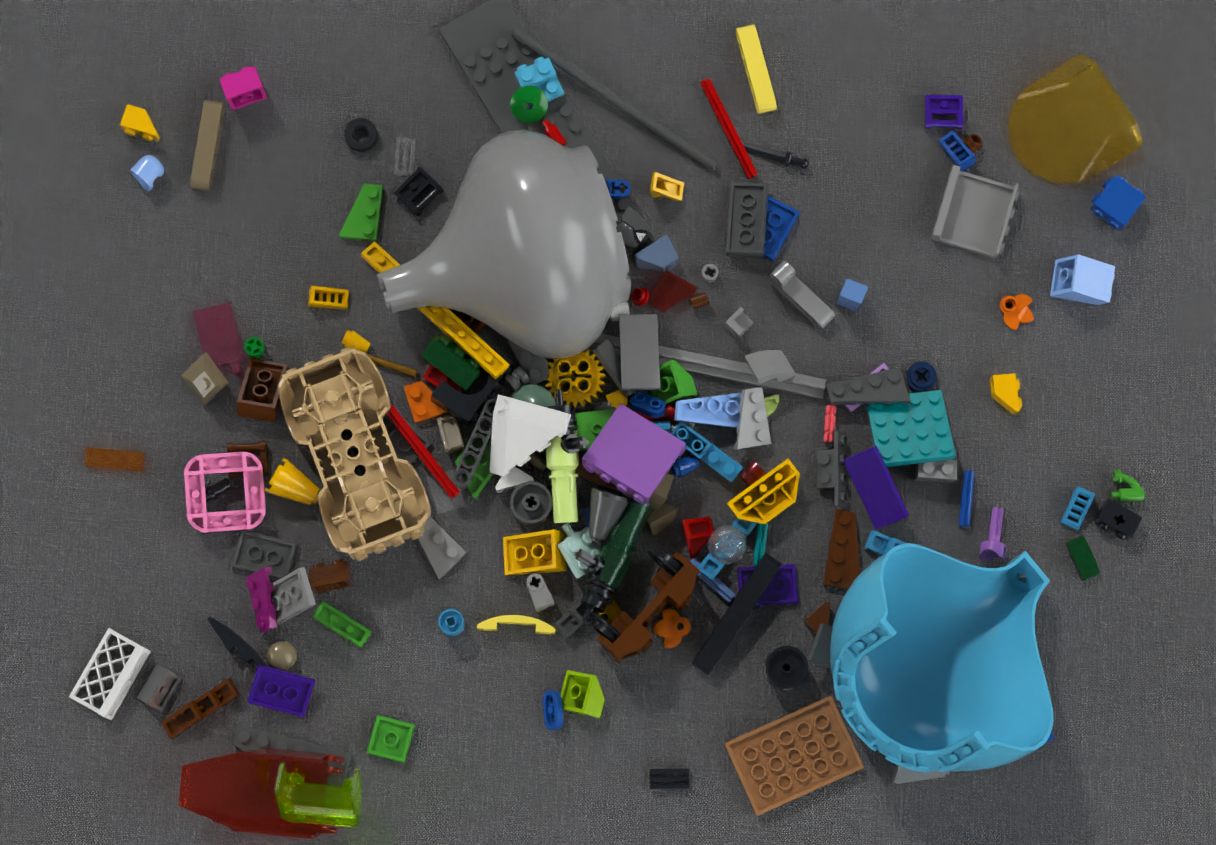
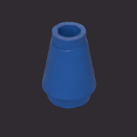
[671,456,700,477]

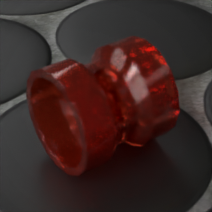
[738,461,765,486]

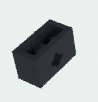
[1094,499,1143,540]

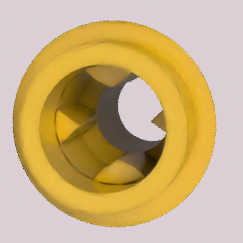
[341,330,371,353]

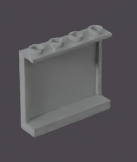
[931,165,1020,259]

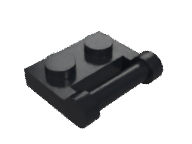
[394,167,444,217]

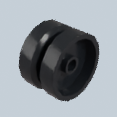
[764,646,808,690]

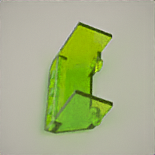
[274,762,363,827]

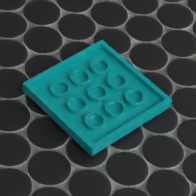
[866,390,956,467]

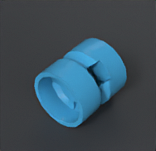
[438,609,465,637]

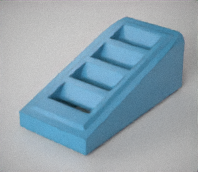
[1060,486,1095,531]

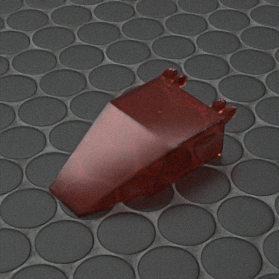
[178,748,344,839]

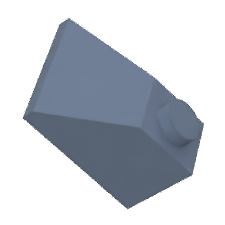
[634,234,679,272]

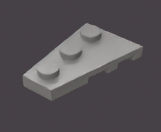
[734,387,771,450]
[418,517,466,580]

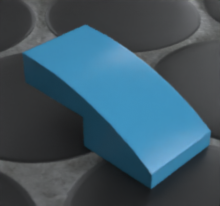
[865,530,906,555]

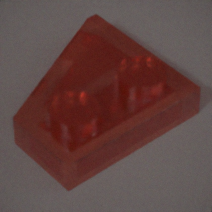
[647,270,697,312]

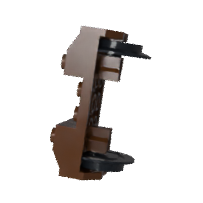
[591,549,700,663]

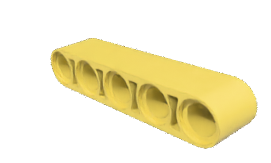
[736,24,777,114]

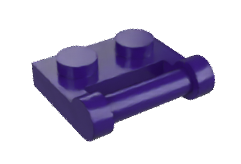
[924,95,963,130]

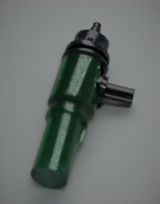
[575,497,653,623]

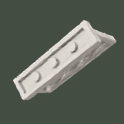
[69,628,151,720]

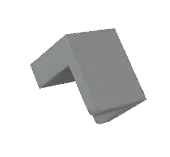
[724,307,753,339]

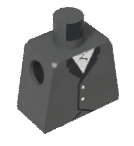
[616,206,655,252]

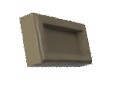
[437,415,465,454]

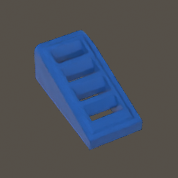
[938,130,976,171]

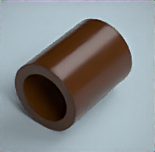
[689,292,710,310]

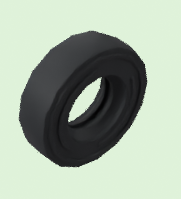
[344,118,378,152]

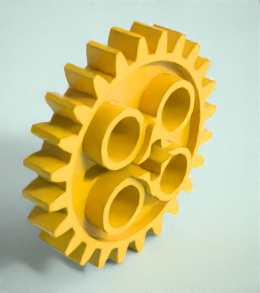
[545,349,607,409]

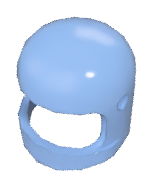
[130,155,164,191]

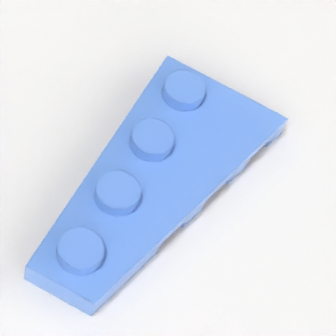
[674,393,741,428]

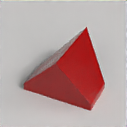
[681,517,715,560]

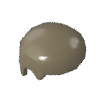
[266,641,297,671]

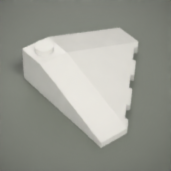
[489,394,571,477]

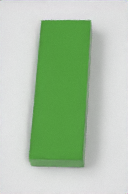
[312,601,372,648]

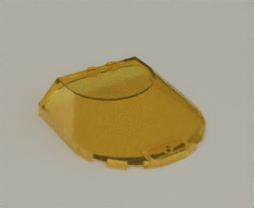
[1008,53,1144,184]

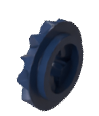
[906,361,937,392]

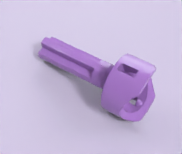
[979,507,1007,562]

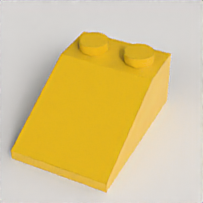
[503,529,567,576]

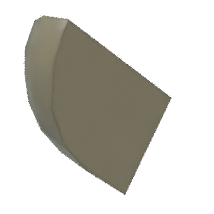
[640,503,676,536]

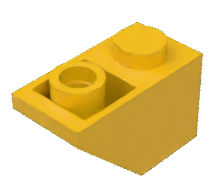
[120,104,160,141]
[990,373,1022,415]

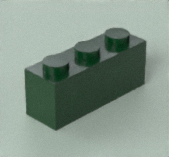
[421,334,484,391]

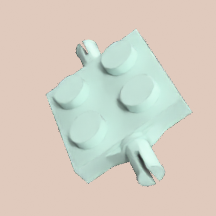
[557,522,603,579]

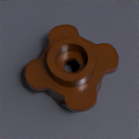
[962,133,982,152]

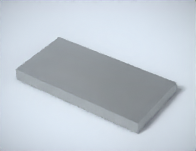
[619,314,660,390]
[271,567,316,626]

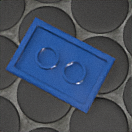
[763,196,800,262]

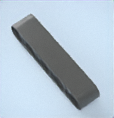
[453,399,497,489]

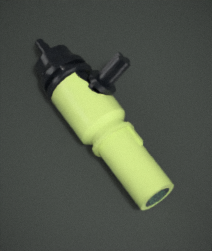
[546,389,589,523]

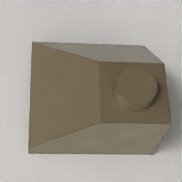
[181,352,229,406]

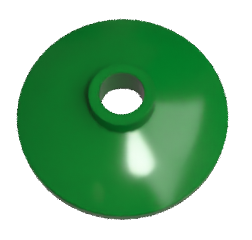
[510,85,548,123]

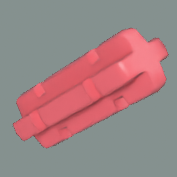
[824,405,836,443]

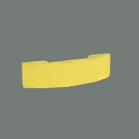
[477,615,556,634]

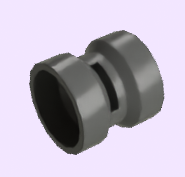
[503,366,530,392]

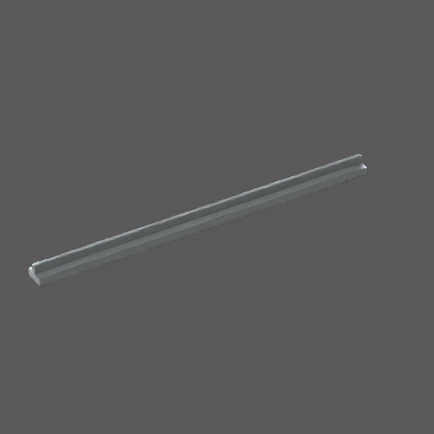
[585,334,826,399]

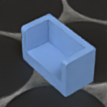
[836,279,868,313]

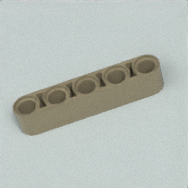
[190,100,225,191]

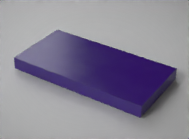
[843,445,909,529]

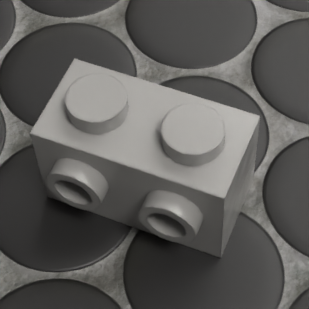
[915,460,957,483]

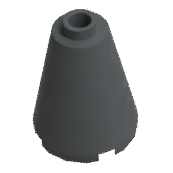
[589,488,629,543]

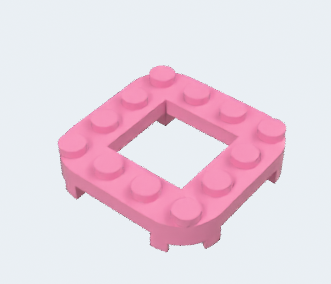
[184,452,266,533]

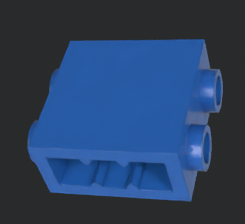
[1090,175,1146,231]

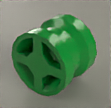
[244,337,265,359]

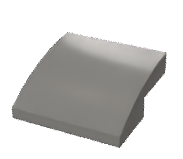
[745,350,796,384]

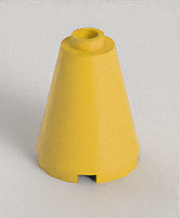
[264,457,319,505]

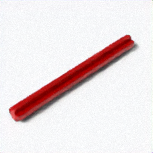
[700,79,757,179]
[386,405,460,499]

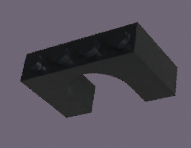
[431,343,514,427]

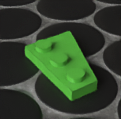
[339,183,383,242]

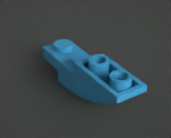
[671,421,744,482]

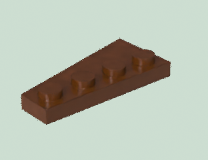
[823,509,860,590]

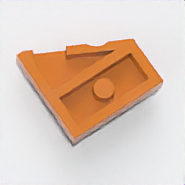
[404,381,448,424]

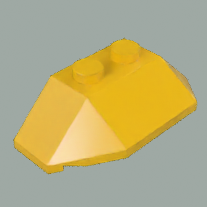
[726,458,800,525]

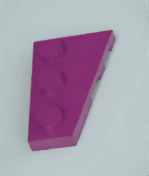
[246,566,276,633]

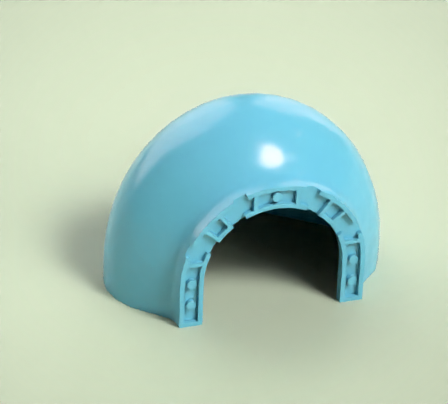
[830,543,1054,773]

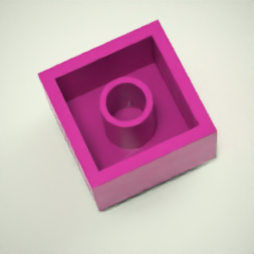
[219,66,267,111]

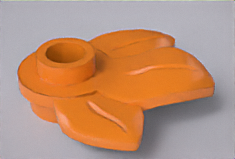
[999,294,1034,330]
[652,609,691,648]

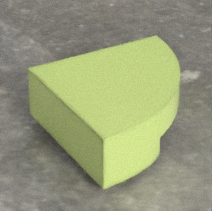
[764,394,779,417]

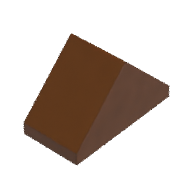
[804,602,830,635]

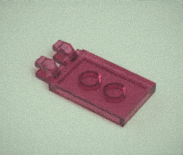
[193,302,244,375]

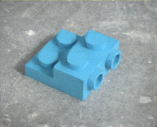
[514,57,564,109]

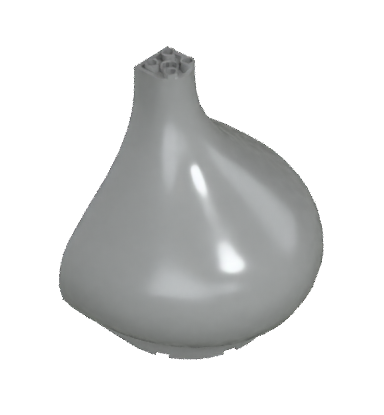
[377,130,631,358]

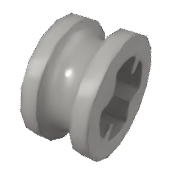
[701,264,719,282]

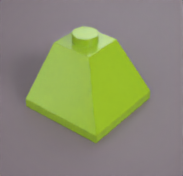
[561,670,605,718]

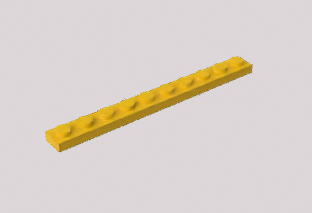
[361,242,509,380]

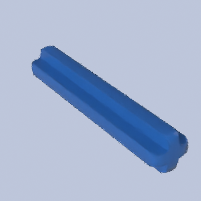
[959,470,975,527]

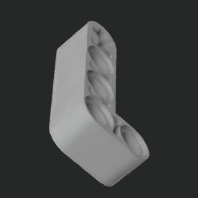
[769,261,835,329]

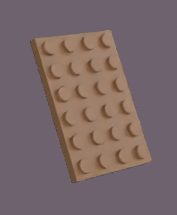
[724,696,864,816]

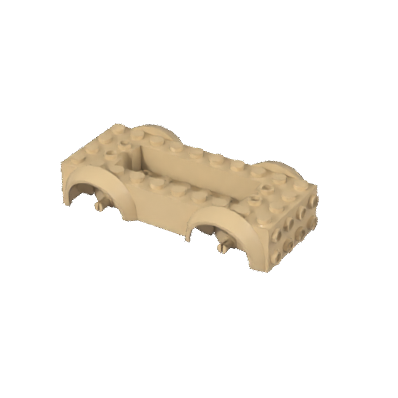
[278,347,431,561]

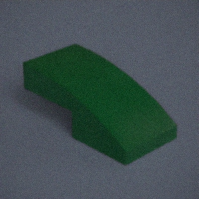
[1065,535,1101,581]

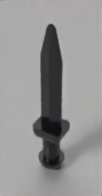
[743,144,809,169]

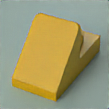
[650,172,684,201]

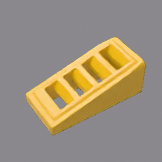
[308,286,349,309]

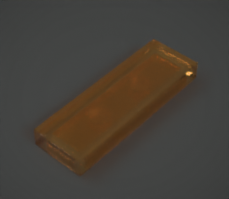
[84,447,145,472]

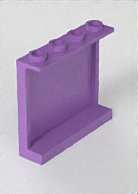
[582,403,686,505]

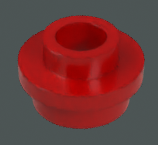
[632,287,649,306]

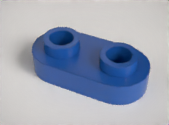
[630,392,666,418]
[543,690,564,730]

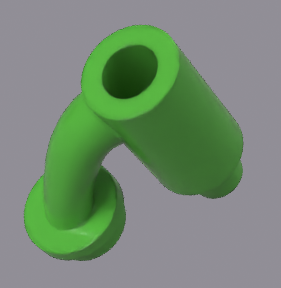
[1111,469,1144,502]

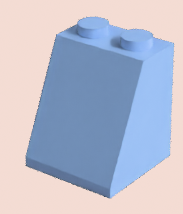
[1050,254,1115,305]

